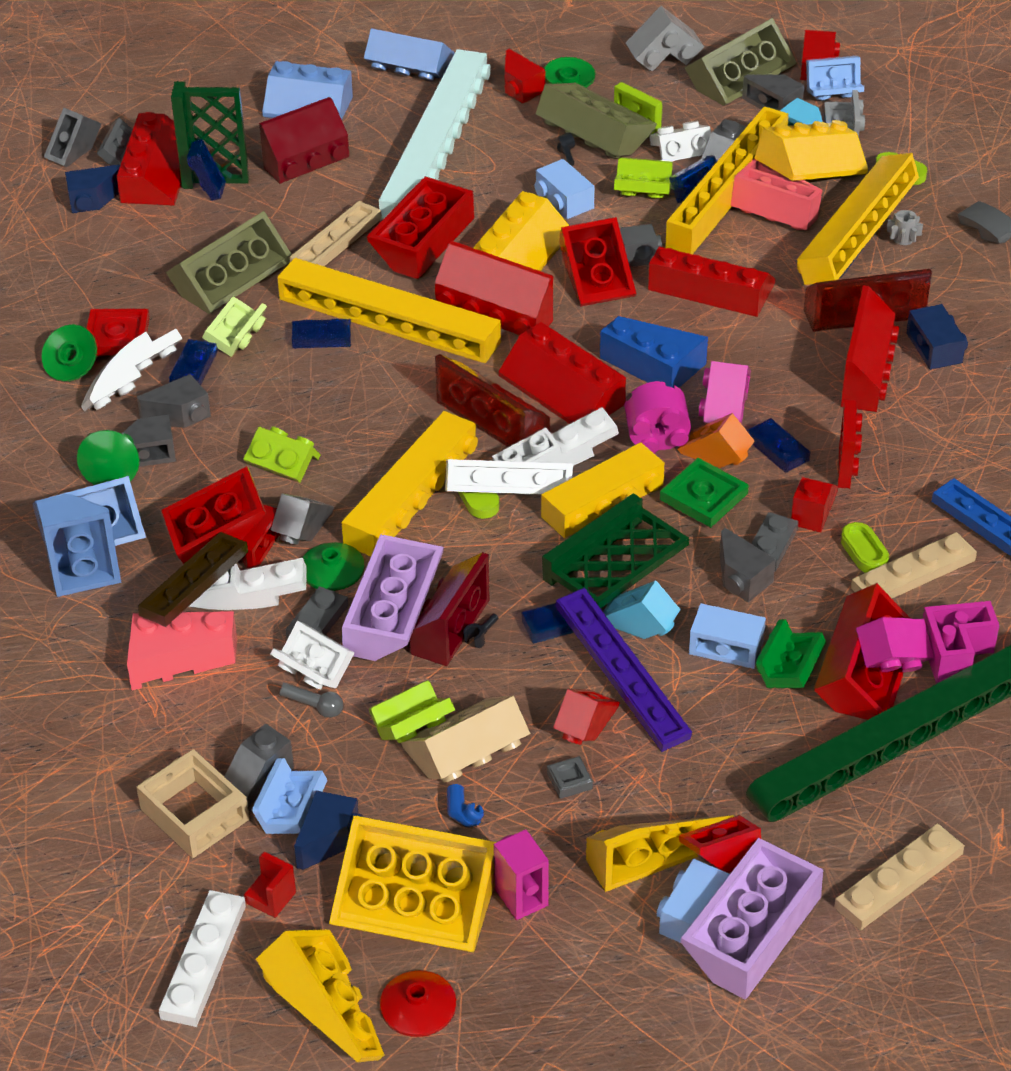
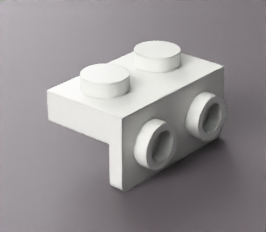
[649,121,711,161]
[270,621,355,690]

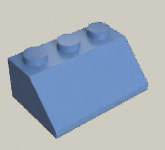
[364,28,455,81]
[262,61,353,120]
[32,476,146,546]
[36,494,121,597]

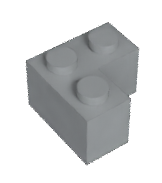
[626,6,704,71]

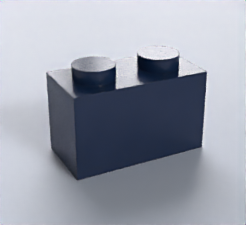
[906,304,968,370]

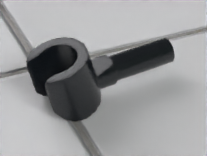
[557,133,575,166]
[463,614,499,648]

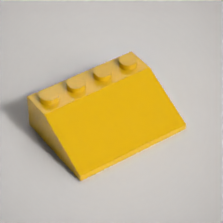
[329,816,496,953]

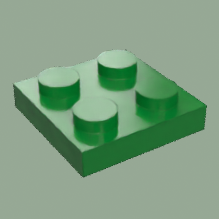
[660,458,749,528]

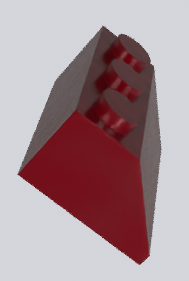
[259,97,350,184]
[410,552,490,667]

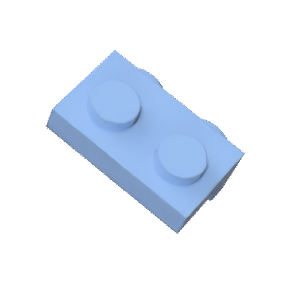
[806,56,864,100]
[253,758,328,834]

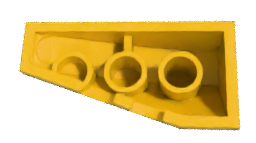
[586,815,734,892]
[256,930,384,1062]

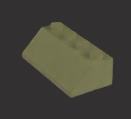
[685,18,797,106]
[536,83,657,158]
[166,211,292,314]

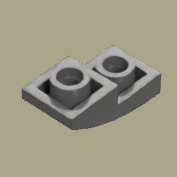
[958,201,1011,244]

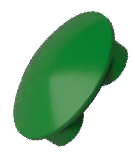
[77,430,140,485]

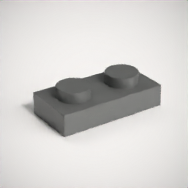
[97,117,133,165]
[751,512,799,571]
[286,586,348,639]

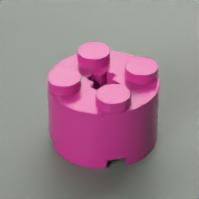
[624,381,691,454]

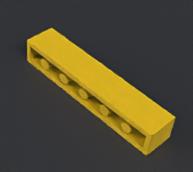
[341,411,478,557]

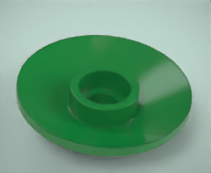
[544,57,596,88]
[42,324,97,382]
[302,542,365,591]

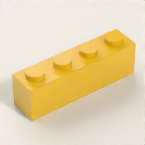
[541,442,665,539]

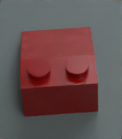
[559,217,637,307]
[161,466,266,564]

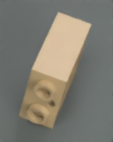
[137,749,250,858]

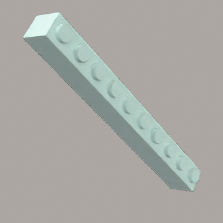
[379,49,491,222]

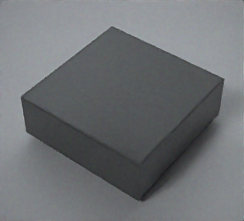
[547,756,593,799]

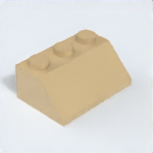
[401,696,530,783]

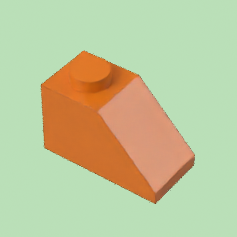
[677,413,754,468]

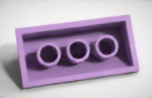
[342,534,444,661]
[681,838,823,1000]

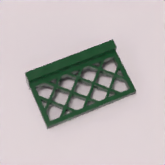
[171,82,249,189]
[542,493,689,609]

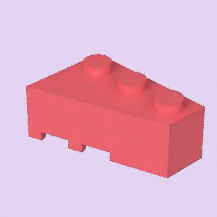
[730,159,822,231]
[127,611,237,691]

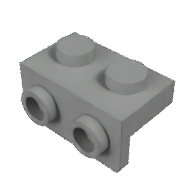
[824,90,865,138]

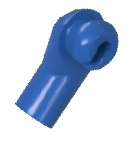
[447,784,484,827]

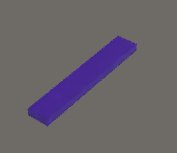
[555,588,692,752]

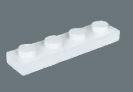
[445,459,573,494]
[159,890,246,1027]

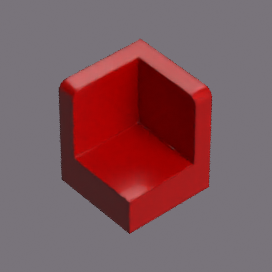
[244,852,296,918]

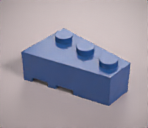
[600,316,708,389]

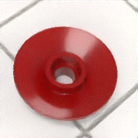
[380,970,456,1037]

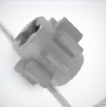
[887,210,923,245]

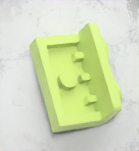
[202,296,267,357]

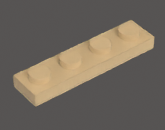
[290,201,382,266]
[851,532,977,598]
[834,823,964,931]

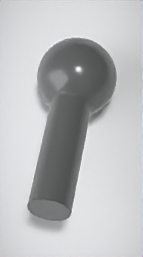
[279,683,344,718]

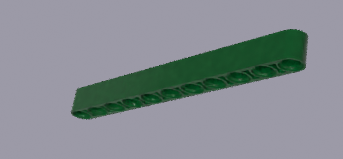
[746,645,1011,822]

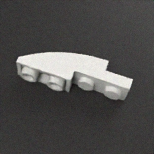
[81,329,183,412]
[492,407,619,466]
[189,558,307,610]

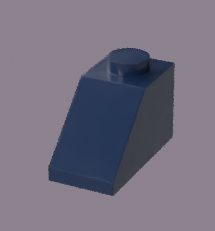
[65,164,120,213]
[294,791,363,870]

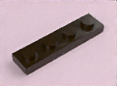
[138,532,248,627]

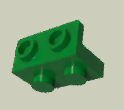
[756,619,827,688]

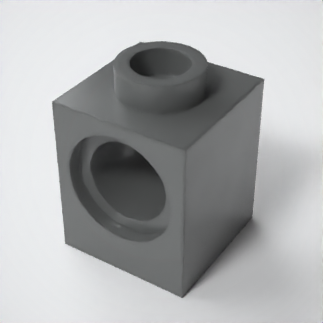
[620,224,662,267]

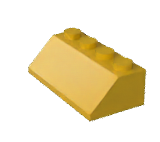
[754,120,868,181]
[473,191,569,271]

